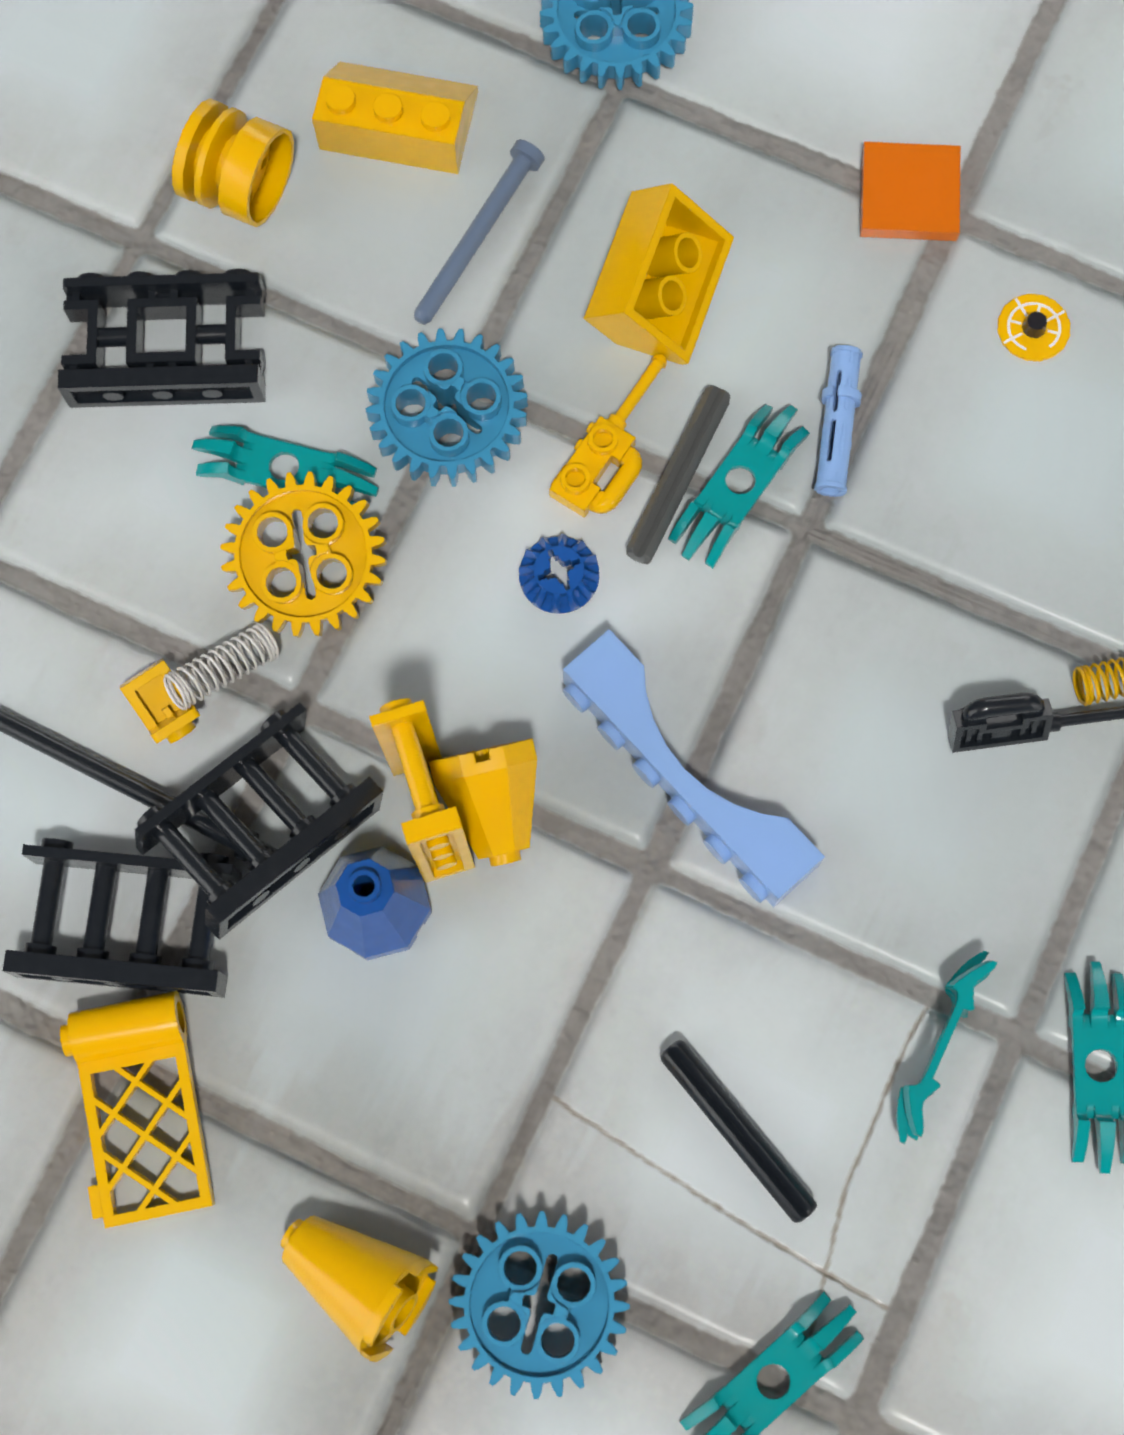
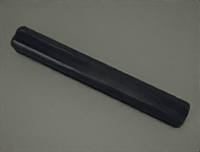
[660,1040,817,1223]

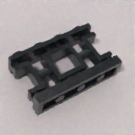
[58,268,266,408]

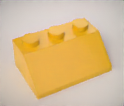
[312,61,478,174]
[583,183,734,365]

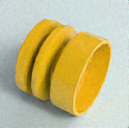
[172,98,294,227]

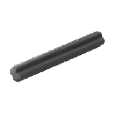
[626,385,730,564]

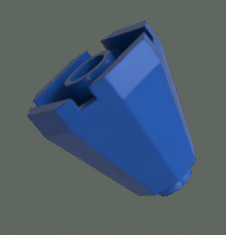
[318,846,432,961]

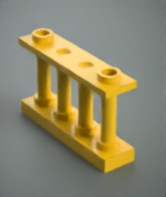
[369,698,475,883]

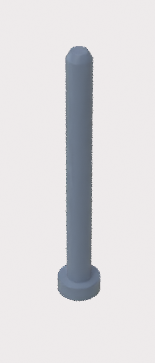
[414,139,545,325]

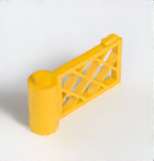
[60,991,215,1228]

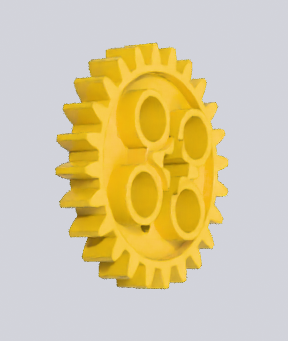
[220,471,387,638]

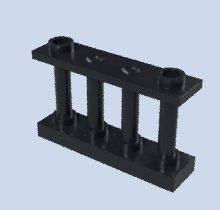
[134,702,384,940]
[2,838,242,998]

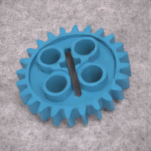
[540,0,693,90]
[366,328,528,487]
[449,1211,630,1399]

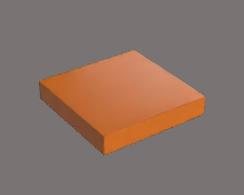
[860,141,961,241]

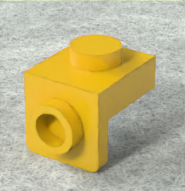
[119,658,200,744]

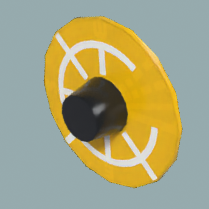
[997,294,1070,362]

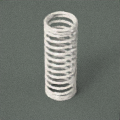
[163,623,279,710]

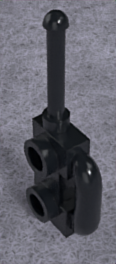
[948,692,1124,753]

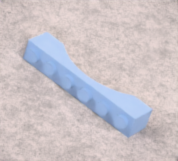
[562,629,825,907]

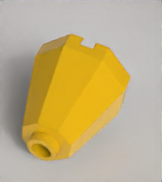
[429,738,537,867]

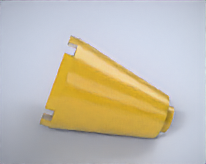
[281,1215,438,1362]

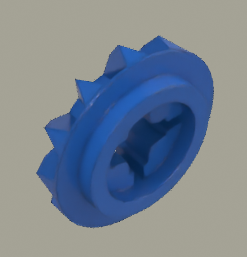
[519,533,600,614]

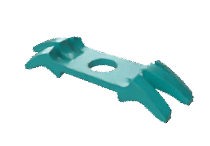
[668,404,810,569]
[192,425,379,505]
[896,950,998,1144]
[1064,961,1124,1174]
[679,1291,864,1435]

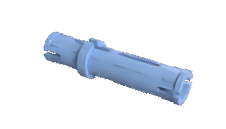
[814,345,863,497]

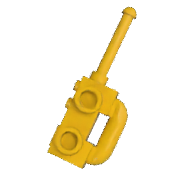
[549,354,667,518]

